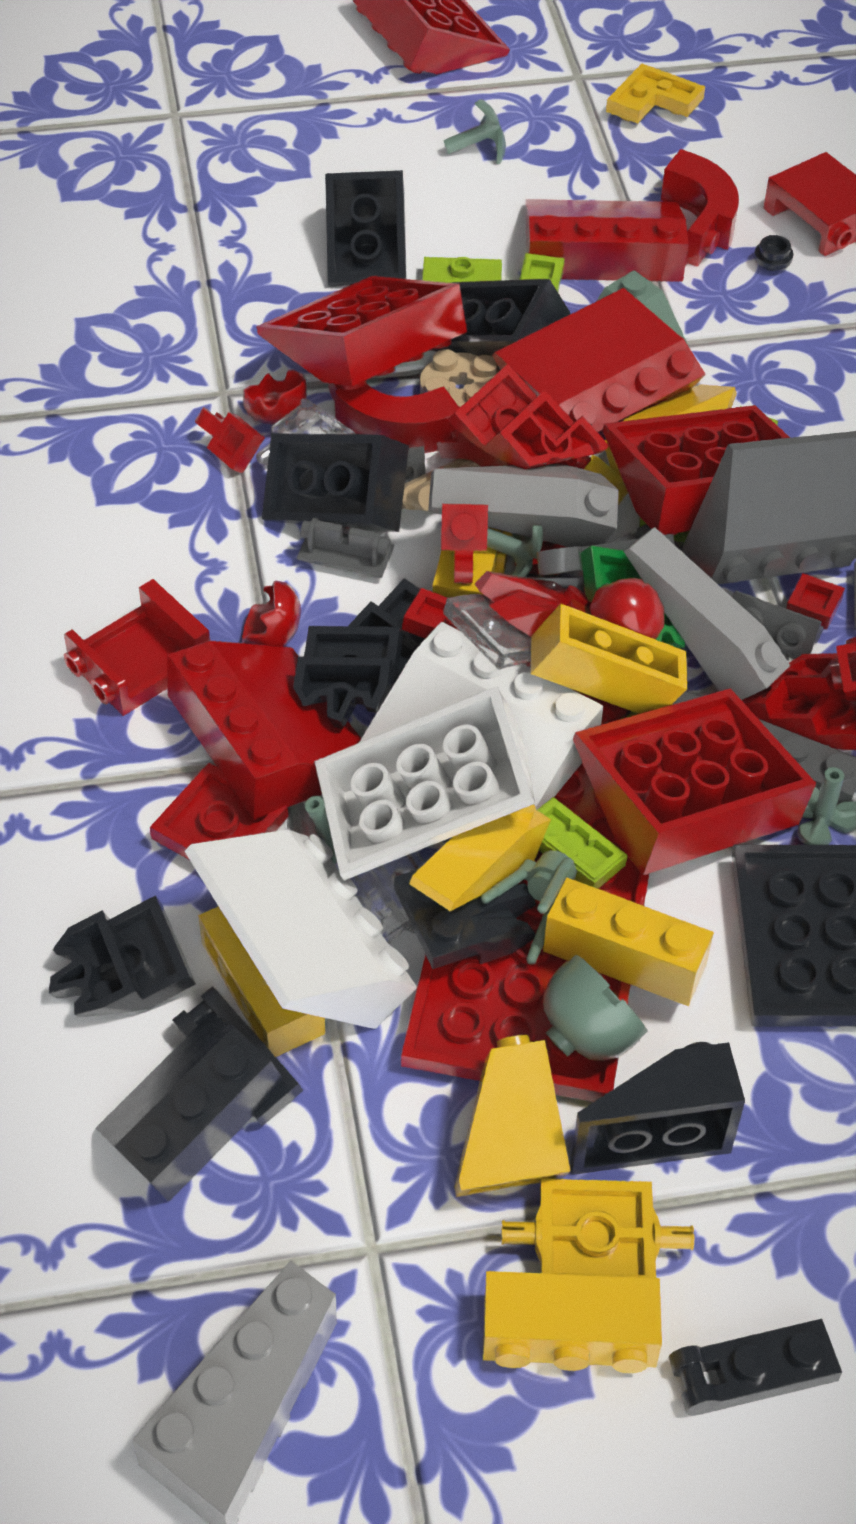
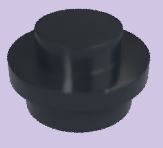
[754,235,794,271]

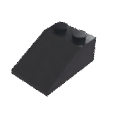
[325,170,407,286]
[430,279,571,371]
[261,433,409,533]
[570,1042,745,1175]

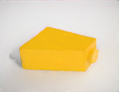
[454,1035,570,1197]

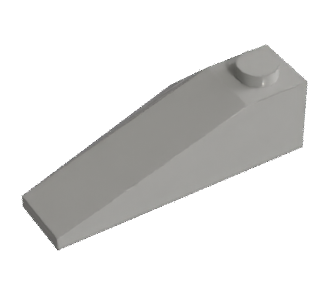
[428,464,619,547]
[623,527,790,700]

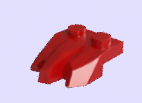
[475,571,591,637]

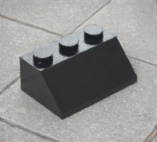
[95,1013,285,1202]

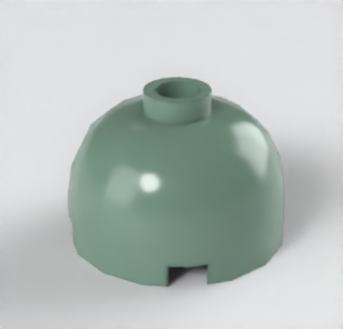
[543,955,648,1062]

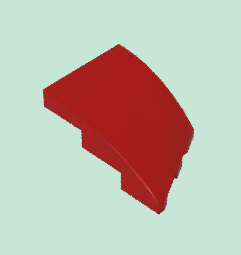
[447,364,609,469]
[742,653,856,750]

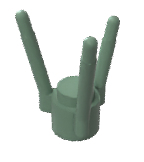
[481,850,577,965]

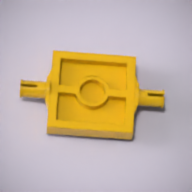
[501,1179,694,1278]

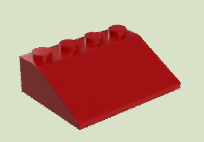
[352,0,510,74]
[525,199,689,282]
[256,276,467,390]
[492,288,706,438]
[603,405,790,536]
[167,640,361,820]
[573,688,816,875]

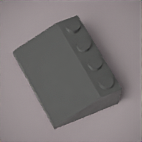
[681,431,856,584]

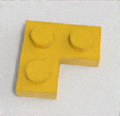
[606,63,706,124]

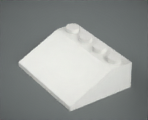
[359,622,603,810]
[315,686,535,880]
[184,829,417,1029]

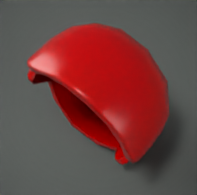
[242,369,307,425]
[590,578,664,640]
[242,580,302,647]

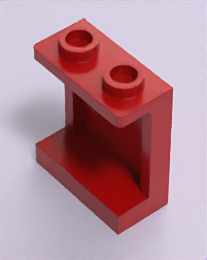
[763,152,856,256]
[64,579,210,716]

